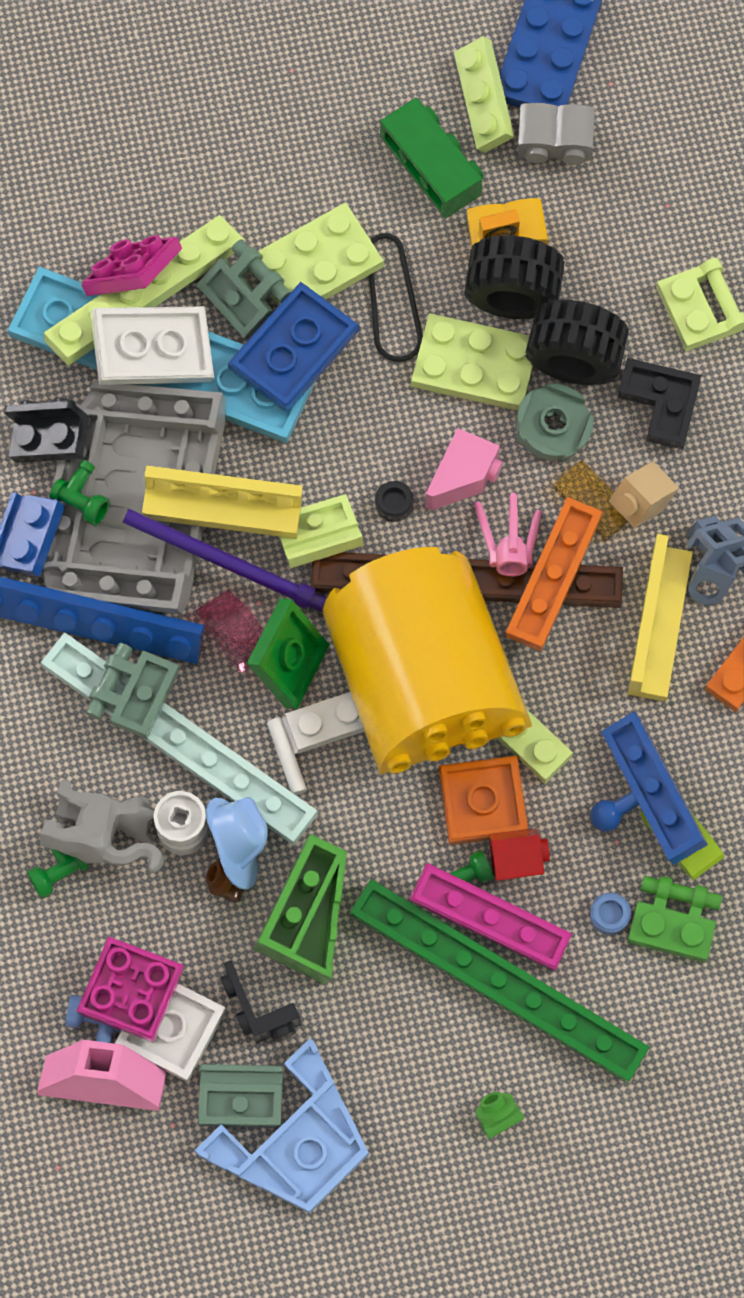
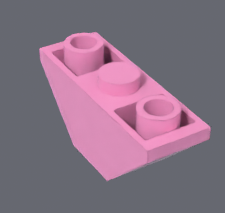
[37,1040,167,1111]

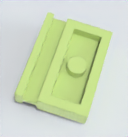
[278,494,364,568]

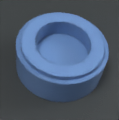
[590,893,631,935]

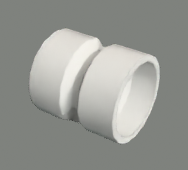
[153,791,209,855]

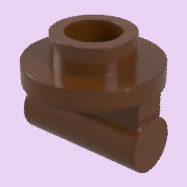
[206,858,243,903]

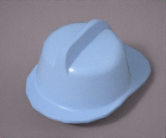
[206,797,268,890]

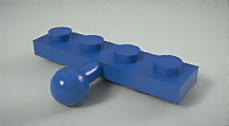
[590,711,708,865]

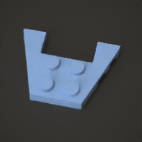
[194,1038,369,1214]

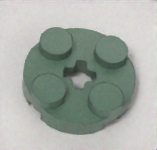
[515,383,593,462]

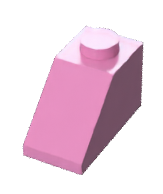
[425,428,503,510]

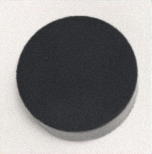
[375,481,414,522]

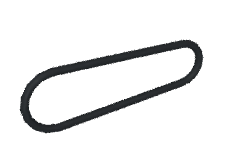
[369,233,423,362]

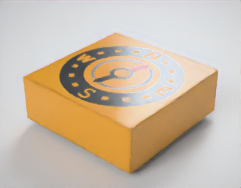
[478,209,520,240]

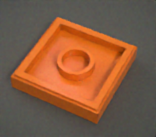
[438,755,528,845]

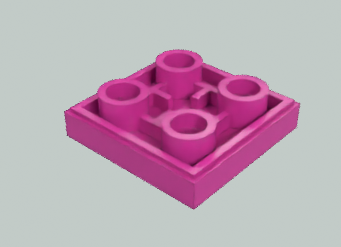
[81,235,182,296]
[77,936,184,1043]

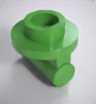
[475,1092,524,1140]

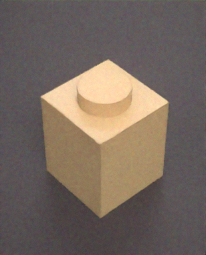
[609,461,679,529]

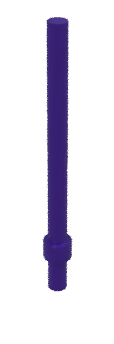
[122,509,326,613]

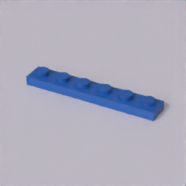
[0,577,205,664]

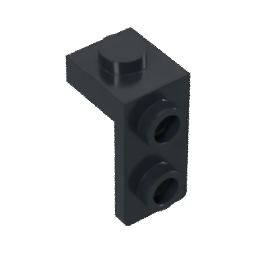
[220,960,301,1044]

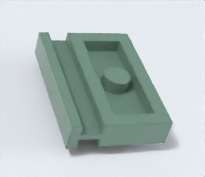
[198,1064,283,1128]

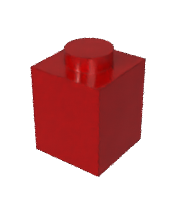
[488,828,550,880]

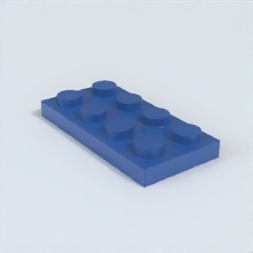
[499,0,603,108]

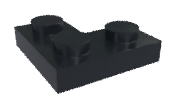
[618,358,702,450]

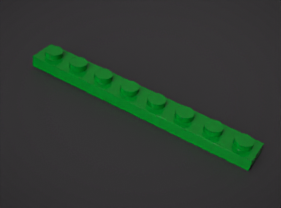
[350,879,650,1084]

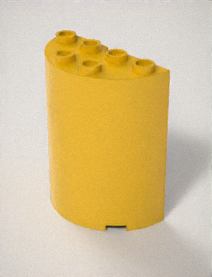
[323,547,532,775]

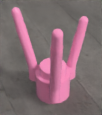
[474,493,542,577]

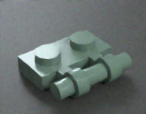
[196,239,291,339]
[86,643,180,739]

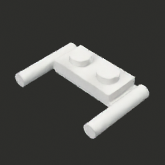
[267,692,365,796]

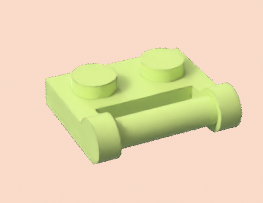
[656,258,744,352]

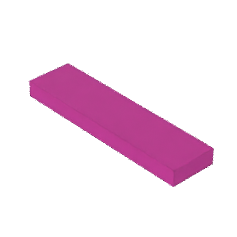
[408,863,572,971]

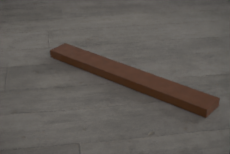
[311,552,623,608]

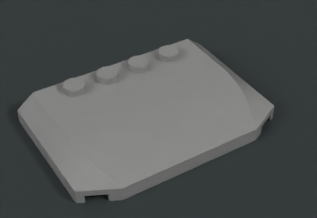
[42,381,226,614]

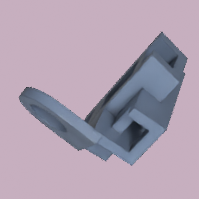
[686,516,744,605]

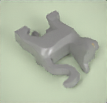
[40,780,164,873]

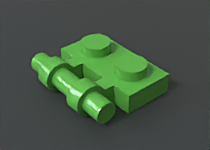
[627,875,723,963]

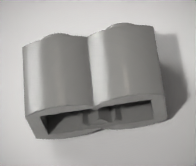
[518,103,595,165]

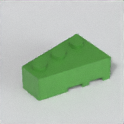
[253,834,347,985]

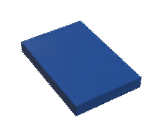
[228,281,360,413]

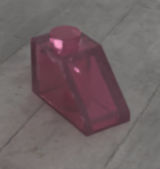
[196,590,264,674]

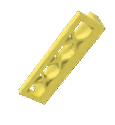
[142,465,302,539]
[627,534,693,702]

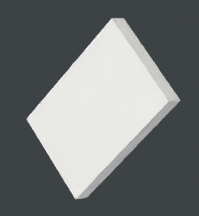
[90,306,214,385]

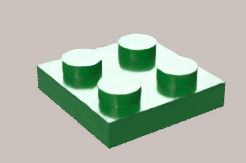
[247,598,329,709]

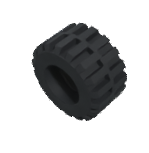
[464,235,565,319]
[525,300,629,385]

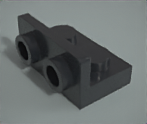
[4,398,89,463]

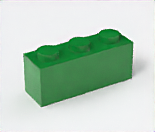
[380,97,484,219]

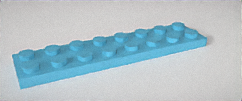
[8,266,316,444]

